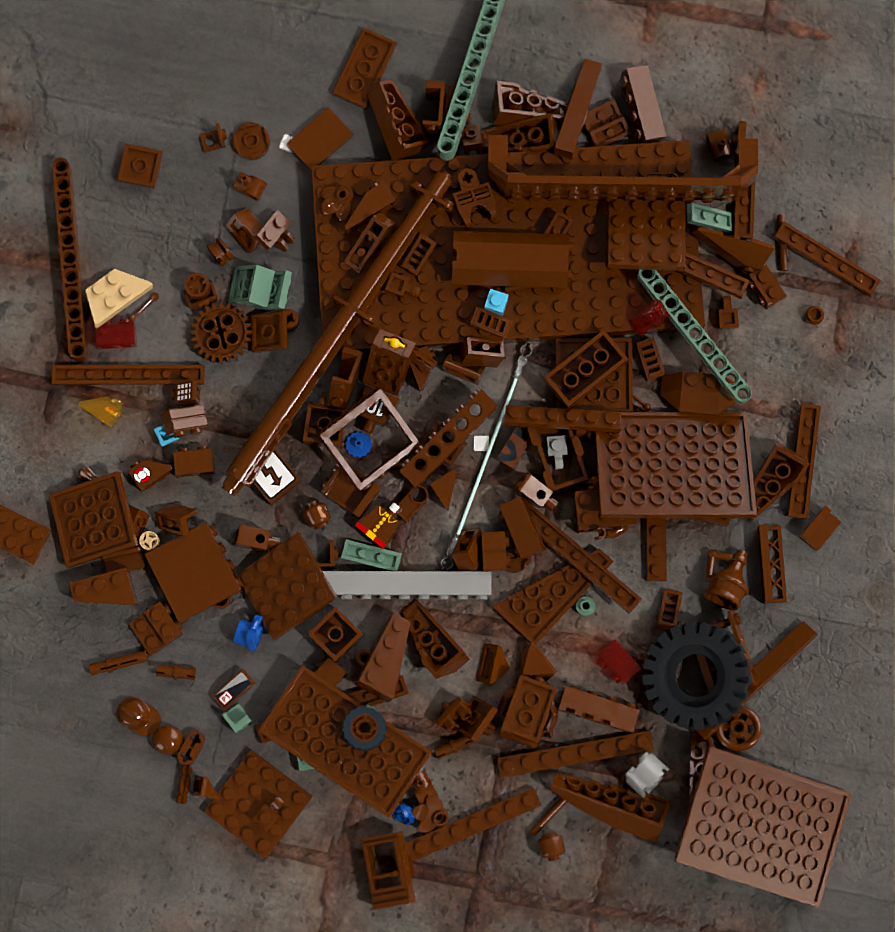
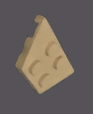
[85,269,153,329]

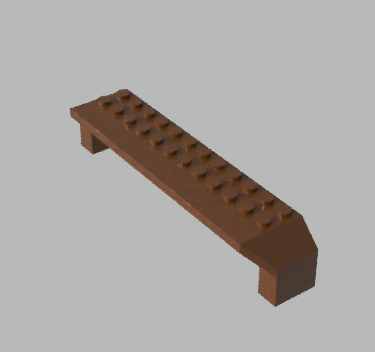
[488,135,758,203]

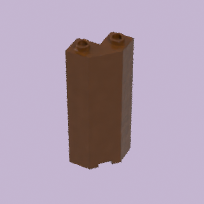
[452,231,572,288]

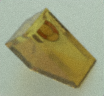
[78,397,125,429]

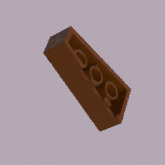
[368,79,430,161]
[354,613,411,702]
[558,685,640,733]

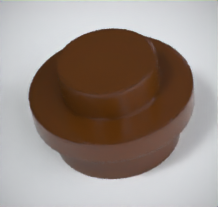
[805,306,824,325]

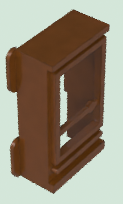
[528,427,589,493]
[360,831,416,910]

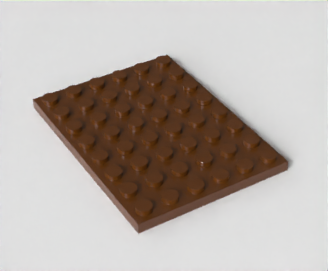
[595,412,757,518]
[674,746,851,907]

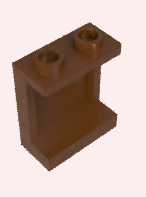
[321,464,382,520]

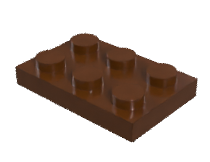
[0,505,52,564]

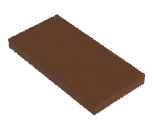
[332,27,397,110]

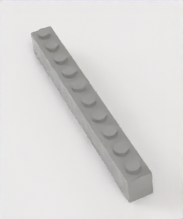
[323,571,491,600]

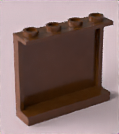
[145,522,244,624]

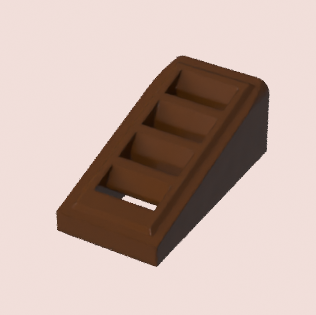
[401,233,438,276]
[470,306,513,339]
[635,337,666,381]
[656,589,683,631]

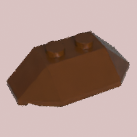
[660,371,736,416]

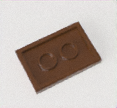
[286,107,354,172]

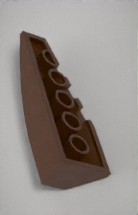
[550,773,671,843]

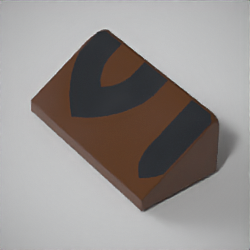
[497,426,531,470]

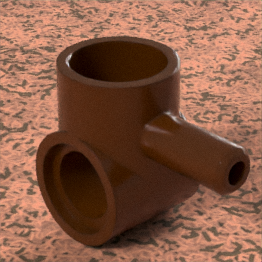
[706,128,732,161]
[234,172,267,201]
[411,771,439,804]

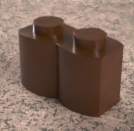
[482,531,510,572]

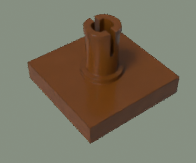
[457,695,498,742]

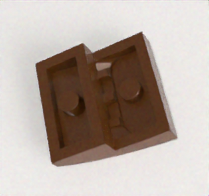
[584,99,631,147]

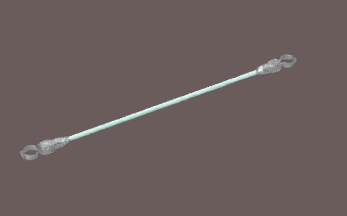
[441,342,532,570]

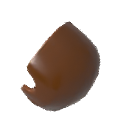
[152,725,184,755]

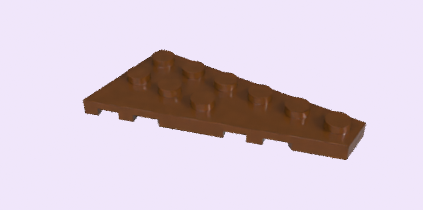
[492,548,614,644]

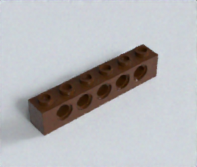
[400,389,499,488]

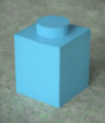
[484,289,509,317]

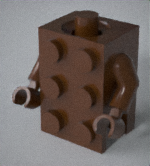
[574,477,637,540]
[493,675,559,749]

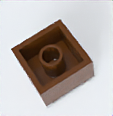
[308,607,364,663]

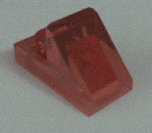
[631,300,670,336]

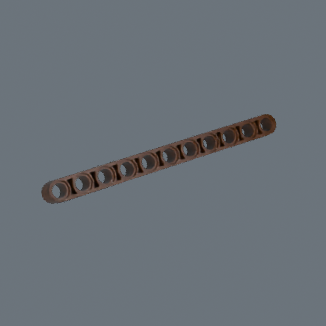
[52,157,88,362]

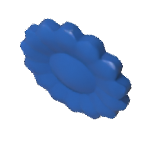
[346,432,372,458]

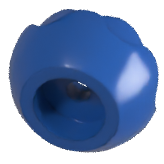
[392,804,415,825]

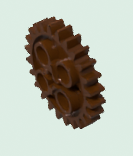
[190,302,252,364]

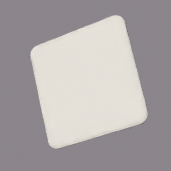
[279,134,293,153]
[474,436,489,451]

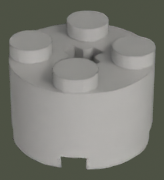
[626,752,670,798]

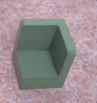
[222,704,253,734]

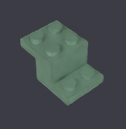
[228,265,292,311]

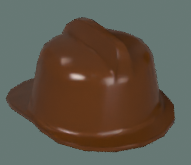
[116,697,161,736]

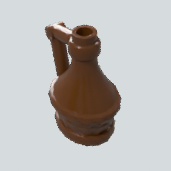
[704,550,748,610]

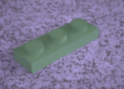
[686,203,733,233]
[341,540,402,571]

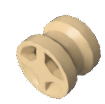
[139,531,160,552]

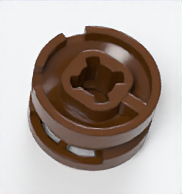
[207,237,234,267]

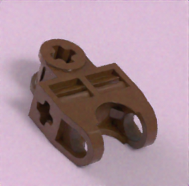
[453,168,497,228]

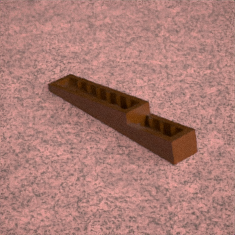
[554,59,603,159]

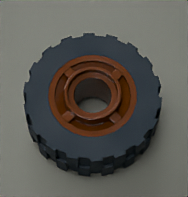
[343,706,387,751]

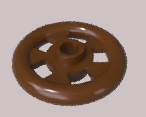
[715,706,762,751]

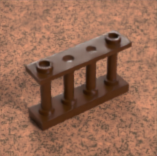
[694,610,760,693]

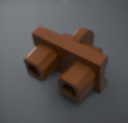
[435,697,472,734]

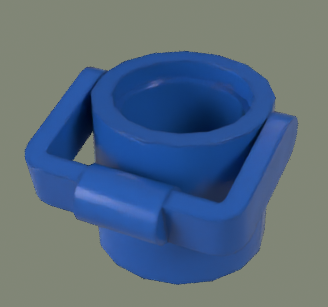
[233,615,265,651]

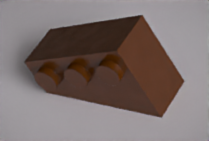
[69,567,138,605]

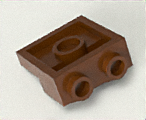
[129,602,183,656]

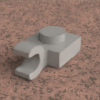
[546,435,568,469]

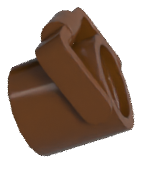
[183,273,218,309]

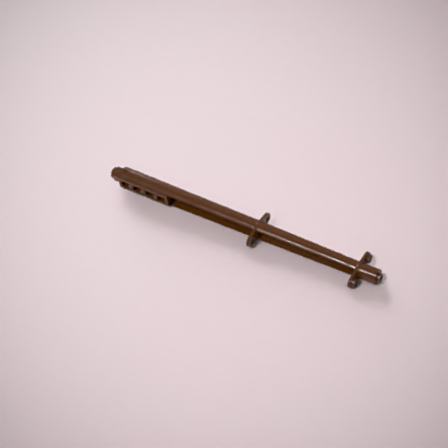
[222,170,454,496]

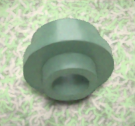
[576,597,595,616]

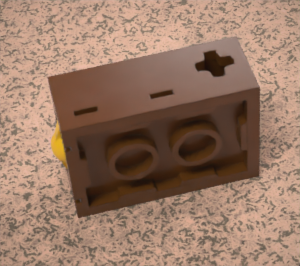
[362,329,416,396]

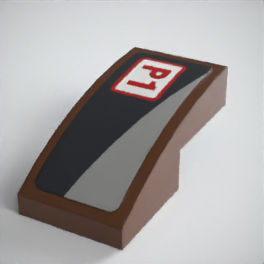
[212,669,255,711]

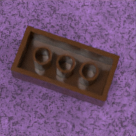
[543,330,628,409]

